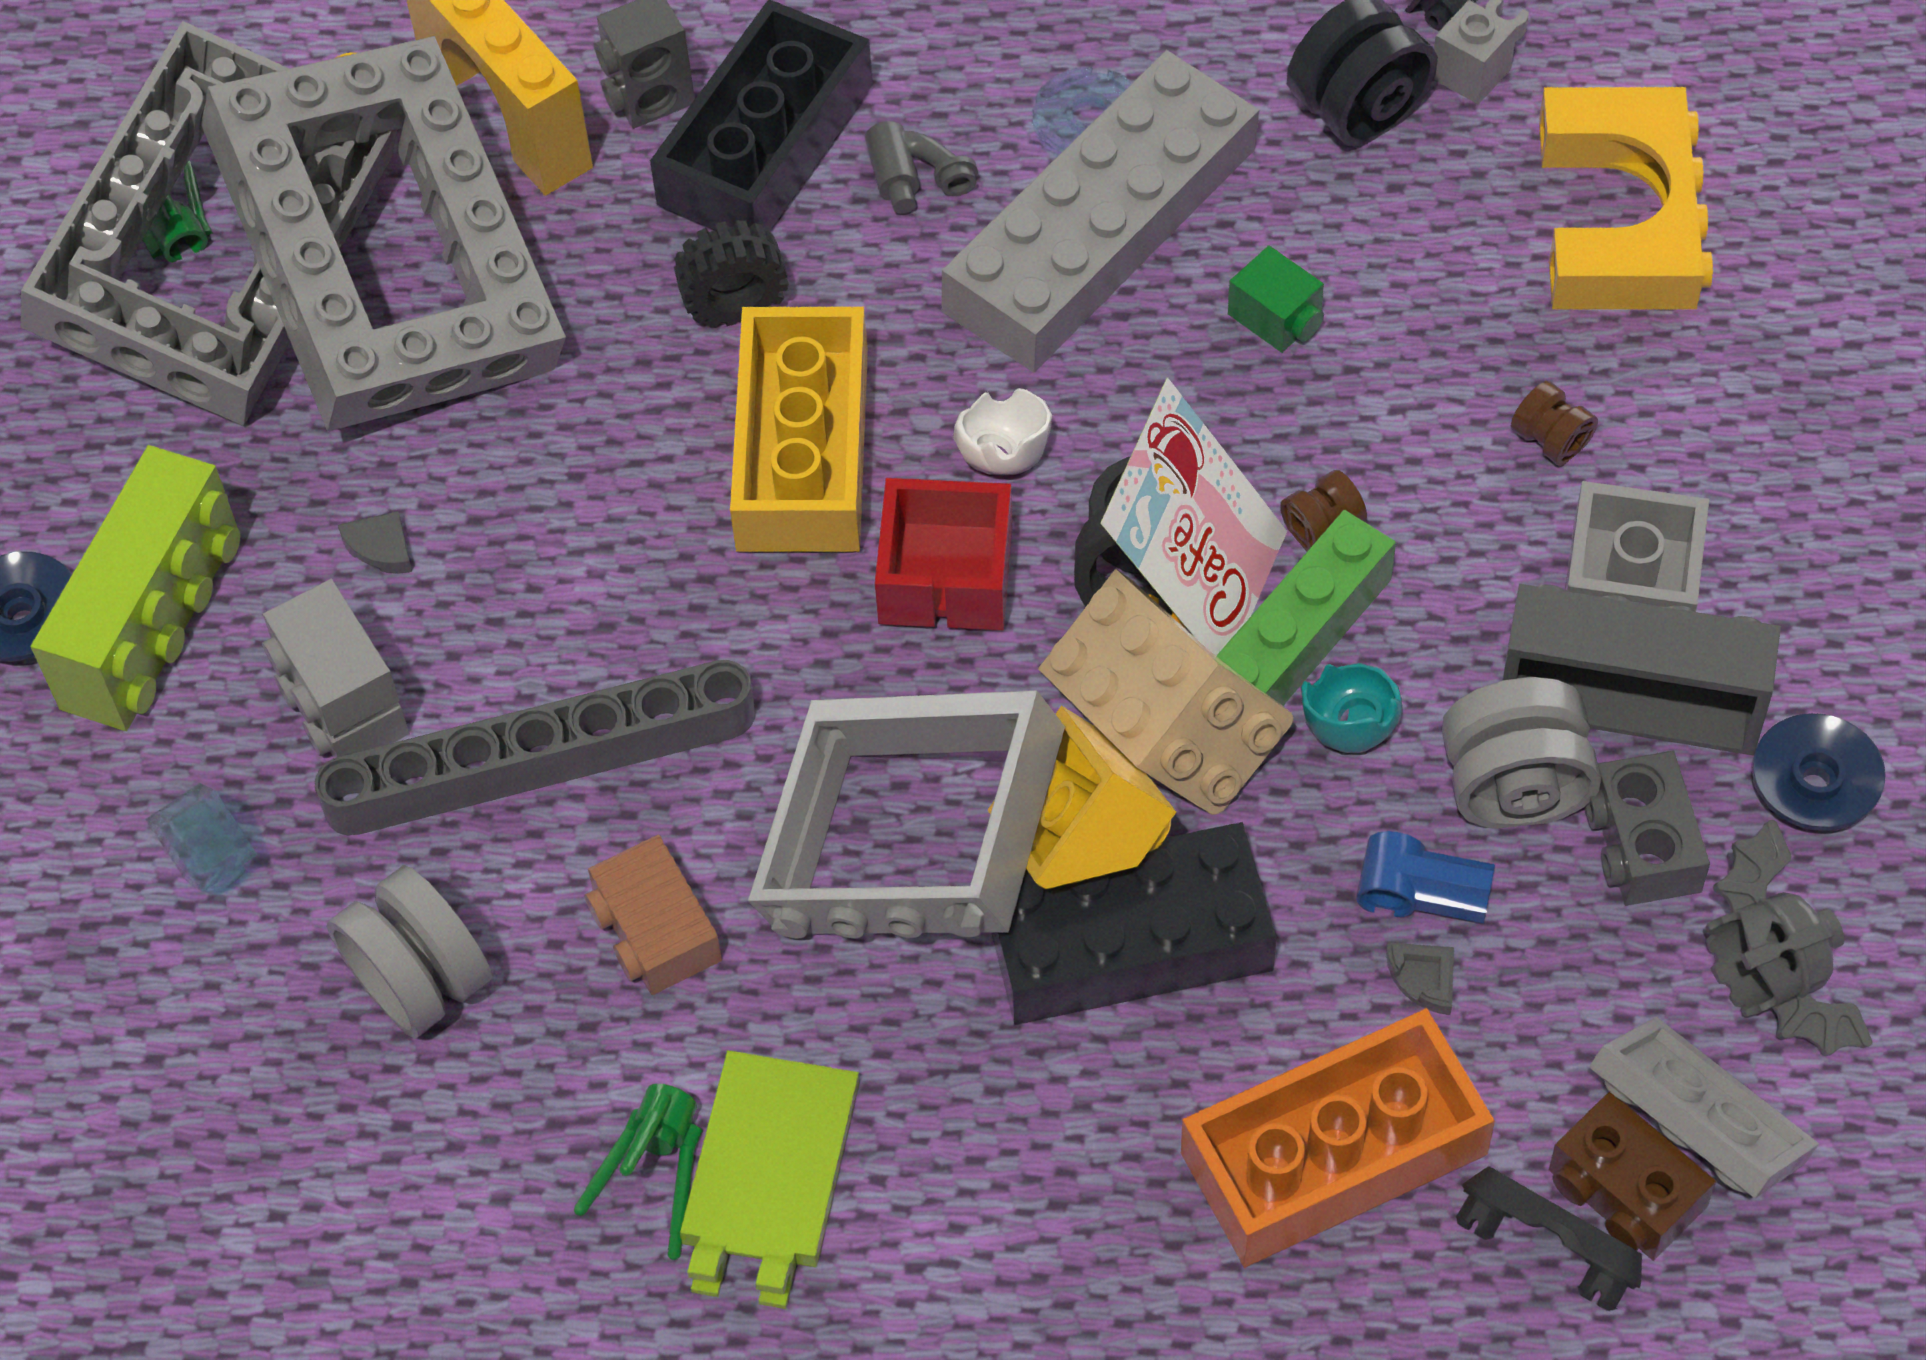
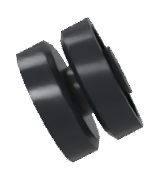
[1286,0,1438,147]

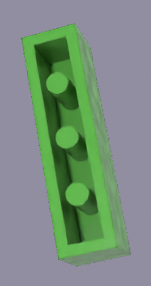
[1216,510,1396,706]

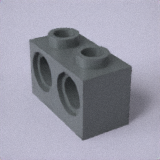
[594,0,695,129]
[1585,750,1710,906]

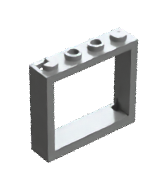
[748,690,1065,939]

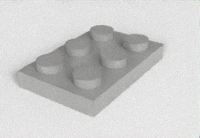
[1589,1017,1819,1198]

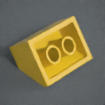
[988,705,1176,889]

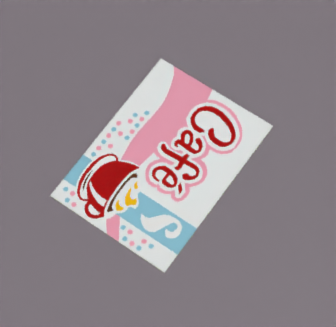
[1100,377,1287,656]

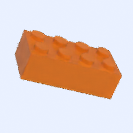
[1181,1008,1495,1268]

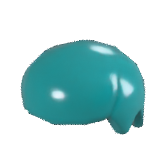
[1301,663,1402,753]

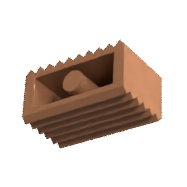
[584,834,722,995]

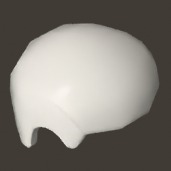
[953,388,1053,475]

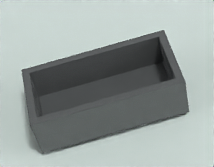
[1502,584,1781,756]

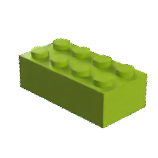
[30,445,240,732]

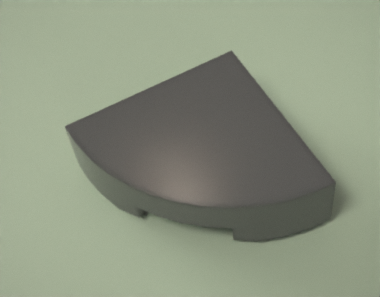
[338,511,412,574]
[1386,942,1454,1015]

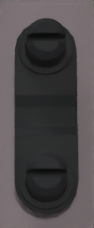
[1455,1166,1642,1311]

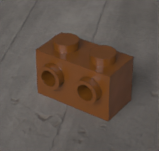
[1549,1091,1717,1261]

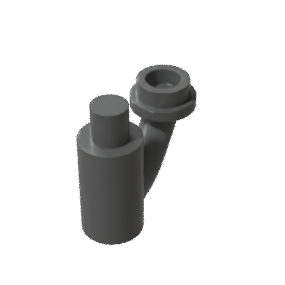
[865,121,978,214]

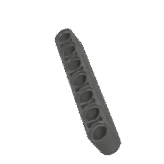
[315,660,755,836]

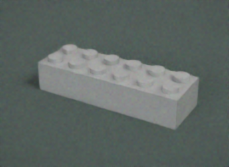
[942,50,1259,373]

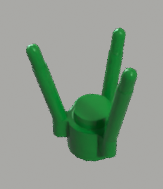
[142,160,213,263]
[574,1084,703,1260]

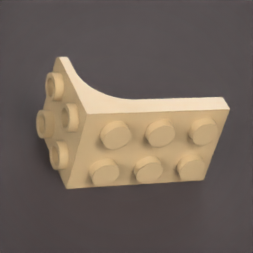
[1038,569,1293,815]

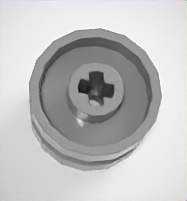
[1442,677,1601,829]
[327,865,493,1039]

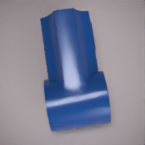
[1356,831,1495,924]

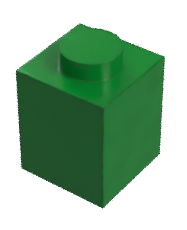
[1228,245,1324,353]

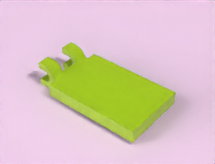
[680,1050,860,1309]

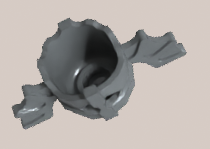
[1705,820,1873,1056]

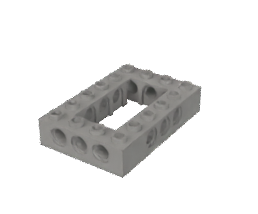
[20,21,397,426]
[201,36,566,432]

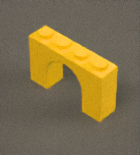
[406,0,593,196]
[1539,87,1713,309]

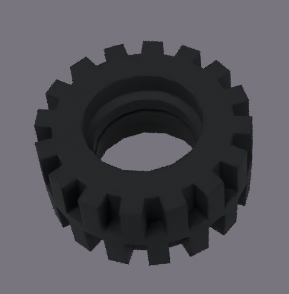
[674,220,789,328]

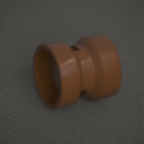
[1511,381,1598,466]
[1280,470,1367,552]

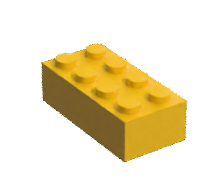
[730,307,868,552]

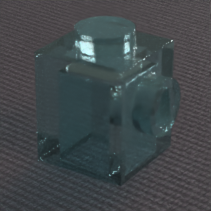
[145,783,257,892]

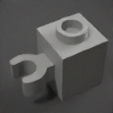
[1433,0,1529,105]

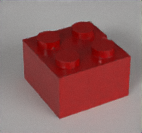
[875,478,1013,630]

